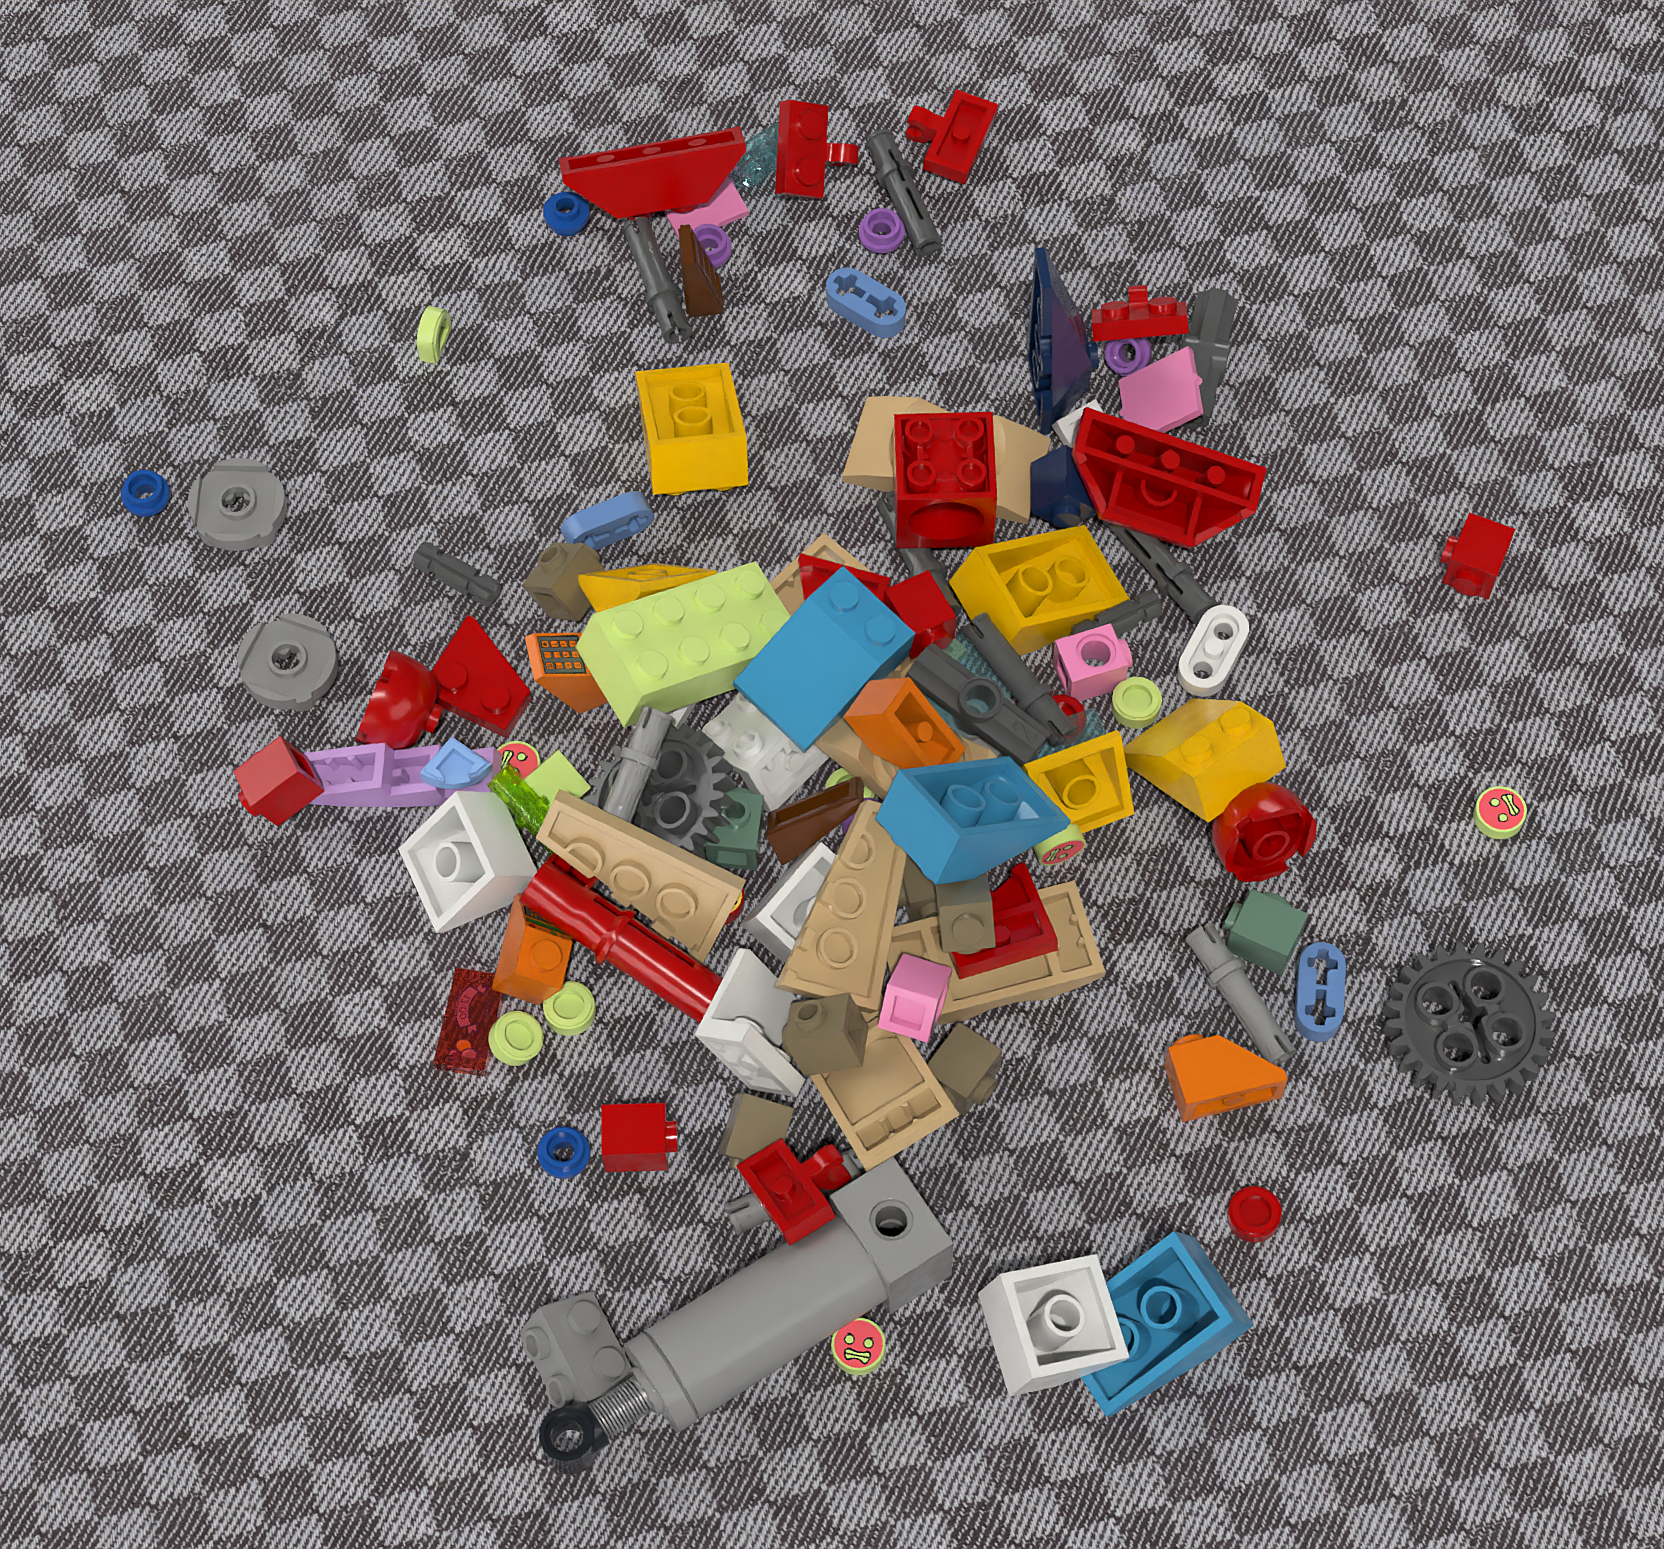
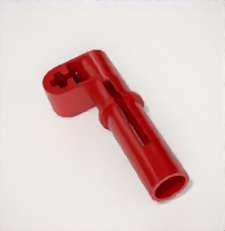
[519,853,723,1024]

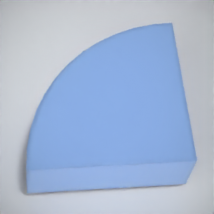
[420,736,492,789]

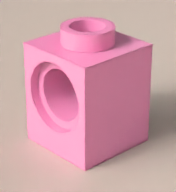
[1053,623,1133,702]
[878,953,953,1043]

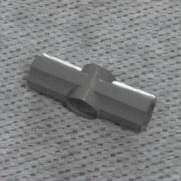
[1180,287,1238,430]
[905,643,1052,767]

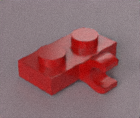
[905,89,999,184]
[775,100,859,200]
[1092,285,1189,342]
[736,1138,851,1246]

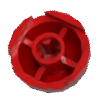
[354,649,444,750]
[1212,782,1317,883]

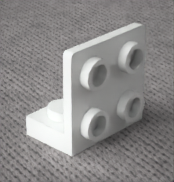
[702,692,829,812]
[695,948,805,1097]

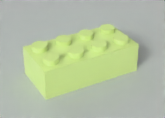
[575,561,791,728]

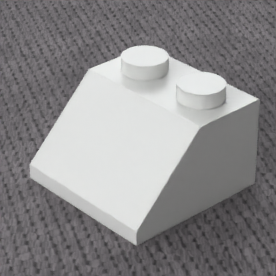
[398,791,537,933]
[741,842,836,963]
[978,1254,1129,1397]

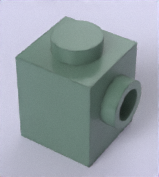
[706,787,764,871]
[1223,889,1308,976]

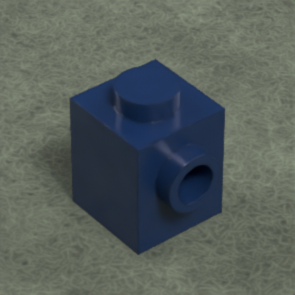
[1031,445,1097,529]

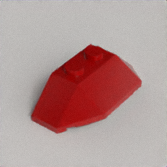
[558,126,747,220]
[1071,407,1267,549]

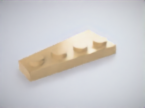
[536,789,746,964]
[774,799,907,1014]

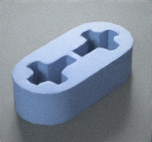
[826,268,906,338]
[561,491,654,550]
[1294,942,1346,1042]

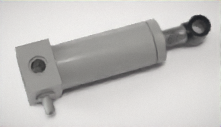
[539,1154,954,1474]

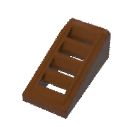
[678,224,724,317]
[766,776,864,865]

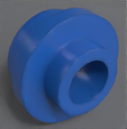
[543,192,590,236]
[121,470,170,517]
[537,1126,591,1179]

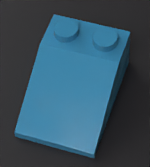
[733,566,916,753]
[875,756,1071,885]
[1081,1231,1254,1417]

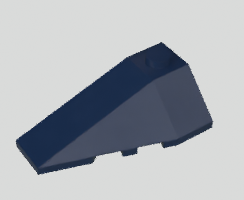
[1026,247,1099,435]

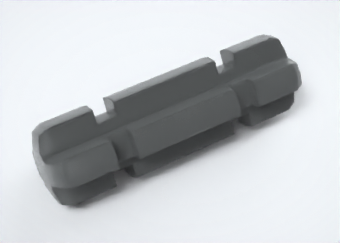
[412,542,502,607]
[1070,590,1163,637]

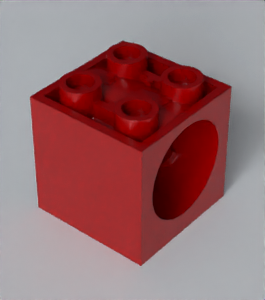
[893,412,997,549]

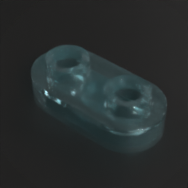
[727,121,779,188]

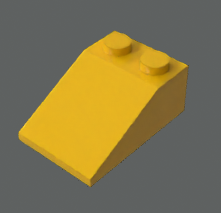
[635,362,749,495]
[949,525,1130,655]
[1123,698,1286,823]

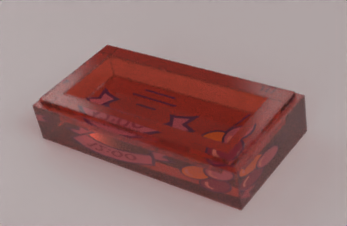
[433,968,505,1077]

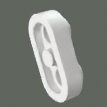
[1177,605,1249,697]

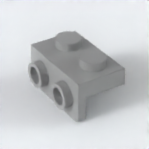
[520,1291,632,1409]

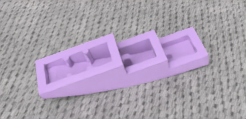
[304,742,502,807]

